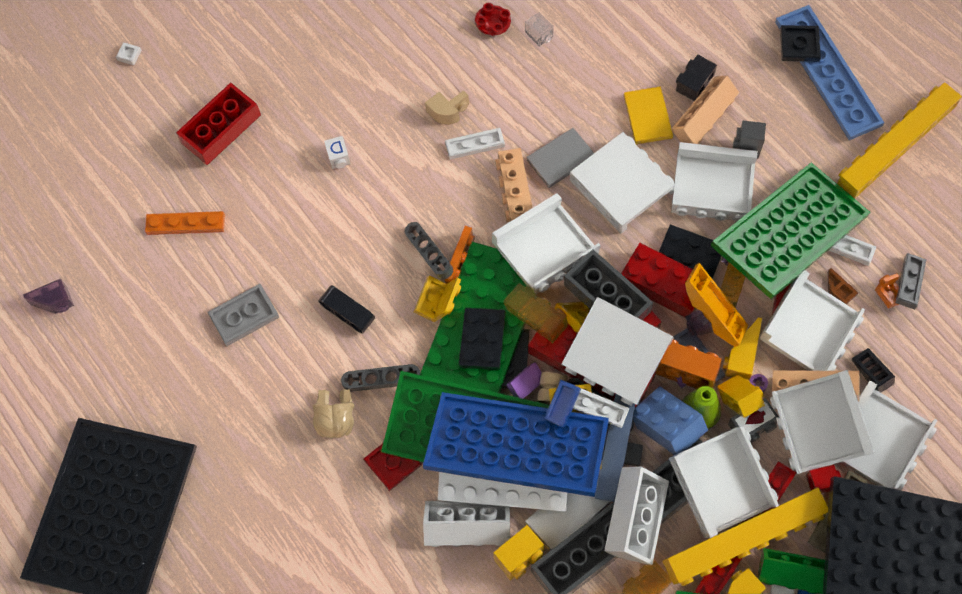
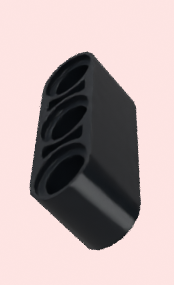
[318,285,375,334]

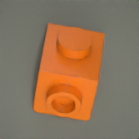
[875,273,900,309]

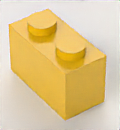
[717,374,765,418]

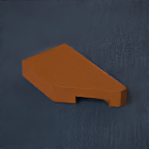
[827,268,858,305]

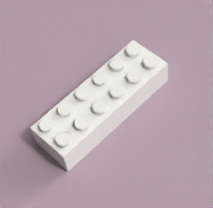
[438,472,568,512]

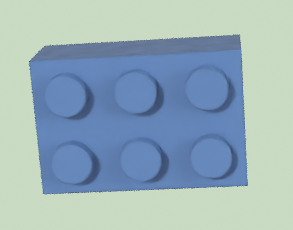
[633,386,708,455]

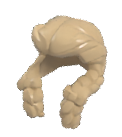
[313,389,355,439]

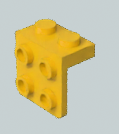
[413,275,461,322]

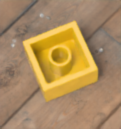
[493,525,544,581]

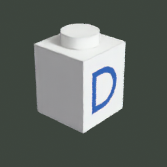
[324,136,350,169]

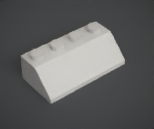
[604,467,669,565]
[423,501,510,547]

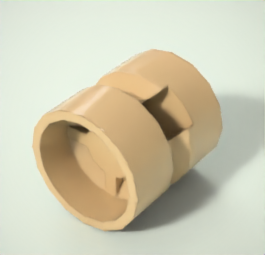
[537,372,568,405]

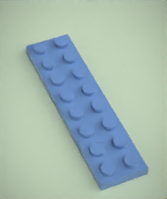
[775,5,884,140]

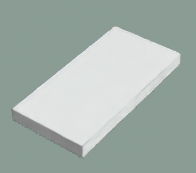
[525,478,611,550]

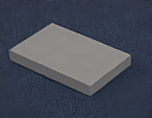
[527,128,594,188]
[208,284,279,346]

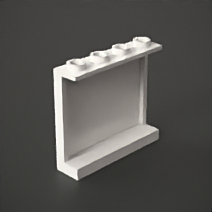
[570,132,675,234]
[671,142,758,222]
[492,193,600,295]
[759,271,865,371]
[562,297,674,406]
[770,370,874,474]
[840,381,938,490]
[669,426,779,538]

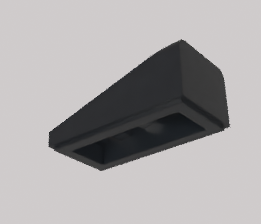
[852,348,895,393]

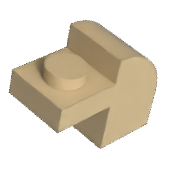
[425,90,469,125]

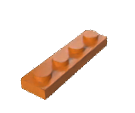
[145,211,225,235]

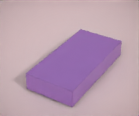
[506,362,542,399]

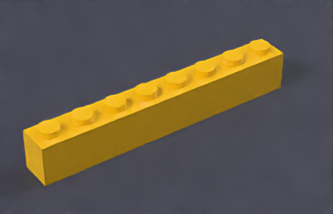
[837,82,962,198]
[662,488,828,586]

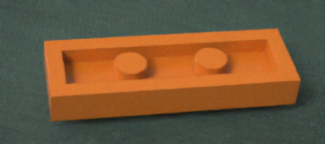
[445,226,475,284]

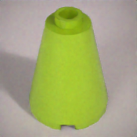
[682,386,721,430]

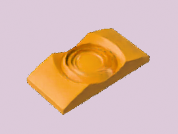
[685,263,749,347]

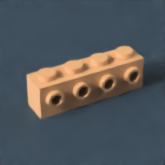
[671,76,739,144]
[495,148,533,222]
[772,370,860,402]

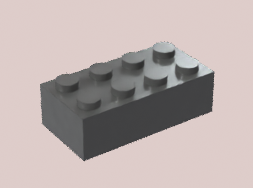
[564,249,653,320]

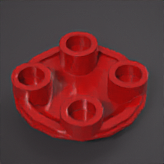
[475,3,511,36]

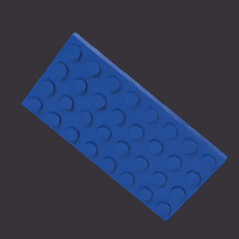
[423,392,609,497]

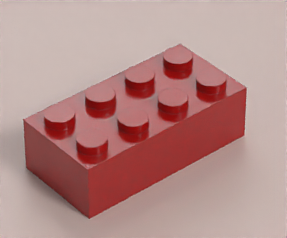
[176,82,261,165]
[621,242,696,320]

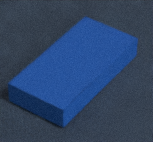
[544,380,581,428]

